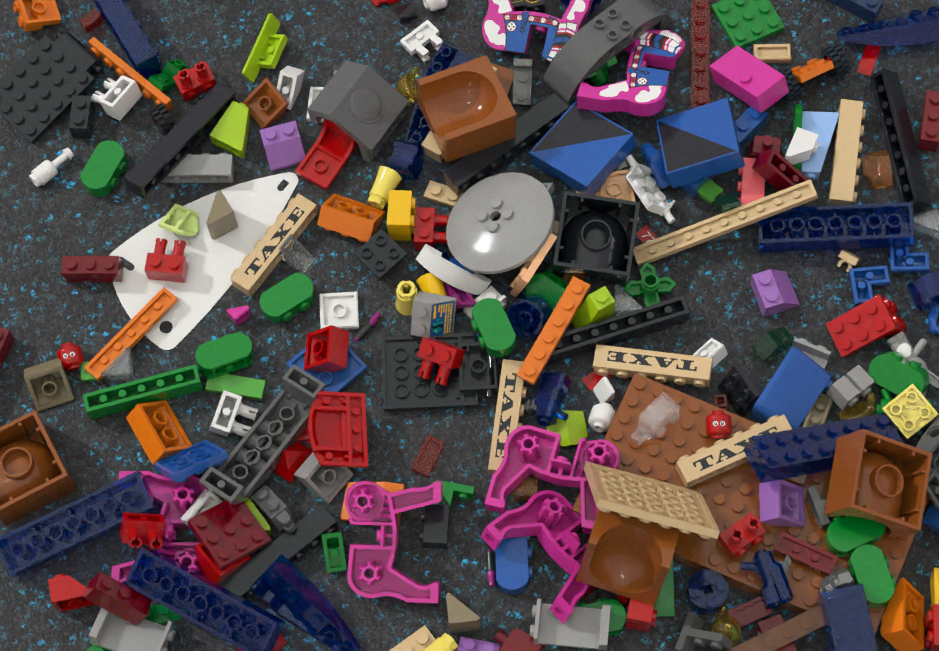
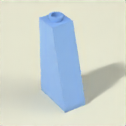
[801,111,839,181]

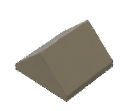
[206,190,238,239]
[446,592,481,633]

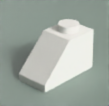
[277,66,304,110]
[785,127,820,165]

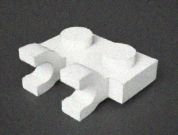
[400,20,444,63]

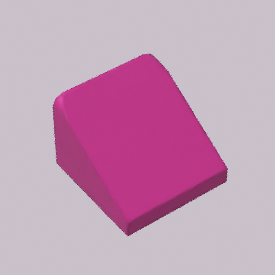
[226,305,252,326]

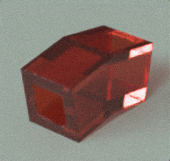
[79,8,104,33]
[711,394,727,410]

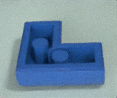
[639,143,670,189]
[889,235,930,273]
[849,265,890,307]

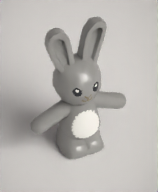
[886,331,939,397]

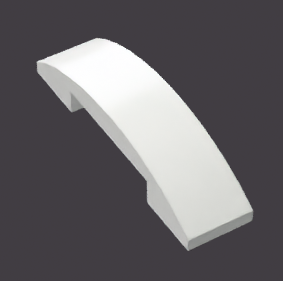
[416,244,492,295]

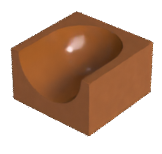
[417,55,517,163]
[0,410,77,526]
[824,429,933,538]
[576,509,680,606]

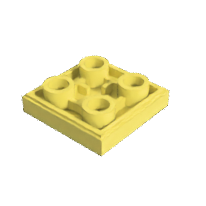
[882,384,939,439]

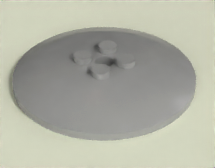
[446,172,555,274]

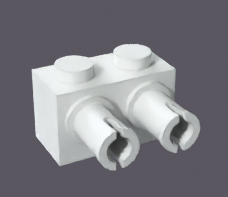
[92,75,143,121]
[209,390,258,437]

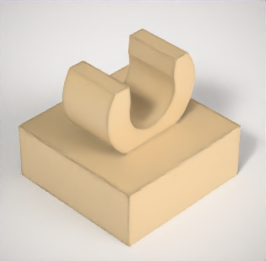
[837,249,861,272]

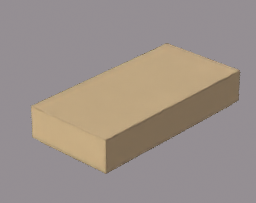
[753,44,791,63]

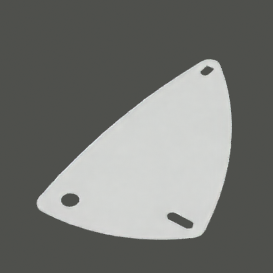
[109,172,298,350]

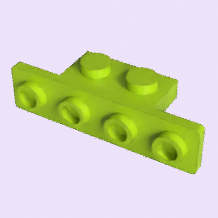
[242,13,288,83]

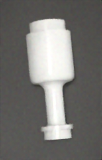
[29,147,74,187]

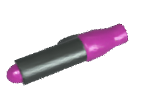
[354,312,381,342]
[486,549,496,587]

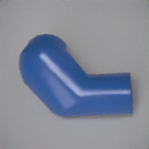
[928,306,939,335]

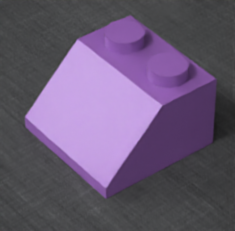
[260,121,305,172]
[750,269,800,317]
[759,478,805,527]

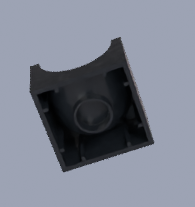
[551,191,640,287]

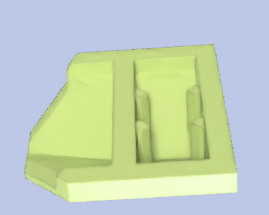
[158,204,199,236]

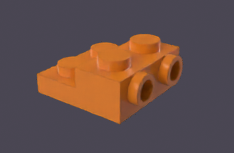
[13,0,62,32]

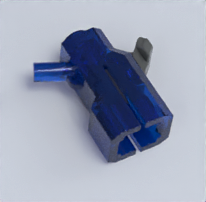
[525,373,571,426]
[741,549,794,609]

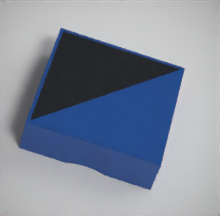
[656,98,745,188]
[529,101,636,195]

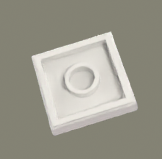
[319,292,359,330]

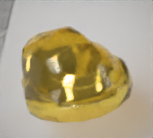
[395,66,419,103]
[839,393,875,429]
[710,606,742,649]

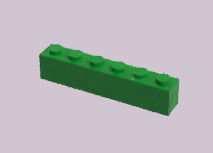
[82,364,204,420]

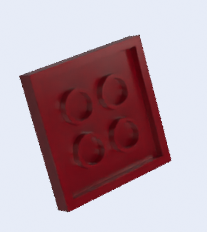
[187,500,271,570]

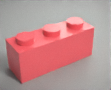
[736,157,765,208]

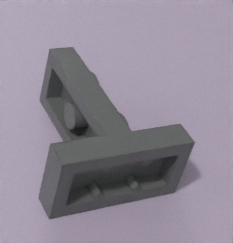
[512,58,533,106]
[805,486,830,531]
[675,612,733,651]

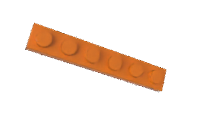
[88,37,174,112]
[516,276,591,385]
[84,287,178,382]

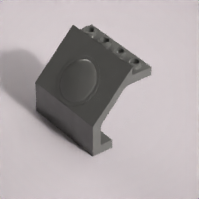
[307,60,409,162]

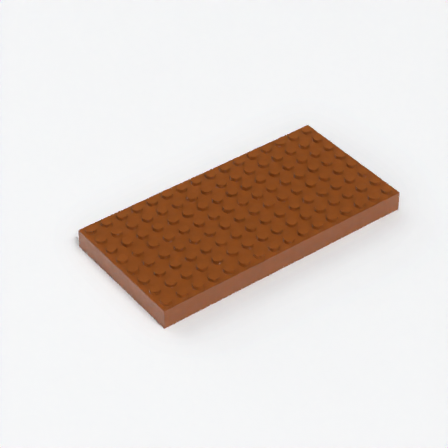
[572,373,929,645]

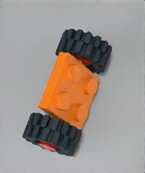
[777,43,851,103]

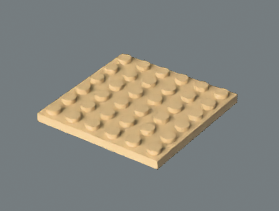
[584,461,720,539]

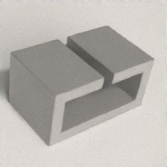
[826,365,875,410]

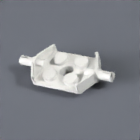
[626,155,676,224]

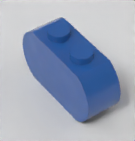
[495,537,533,595]

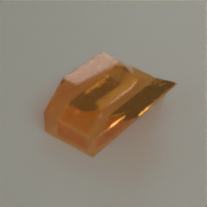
[861,150,892,189]

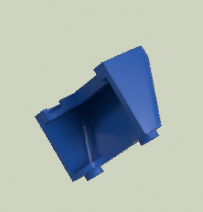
[751,346,834,439]

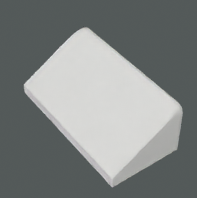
[692,338,728,369]
[180,489,223,526]

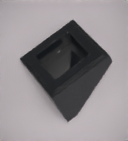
[395,2,418,24]

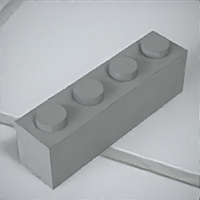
[160,153,235,183]

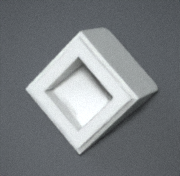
[593,377,615,403]

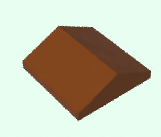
[242,78,289,129]

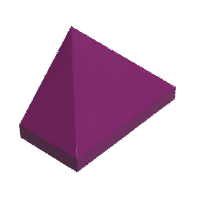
[443,282,476,309]

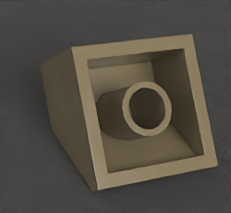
[24,358,74,412]

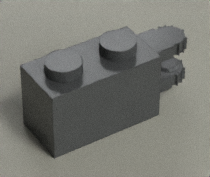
[251,484,296,533]

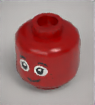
[57,342,84,372]
[705,410,732,439]

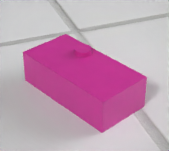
[709,46,789,113]

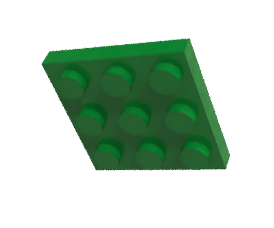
[711,0,785,49]

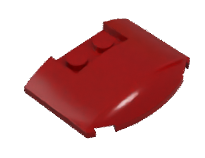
[308,391,368,468]

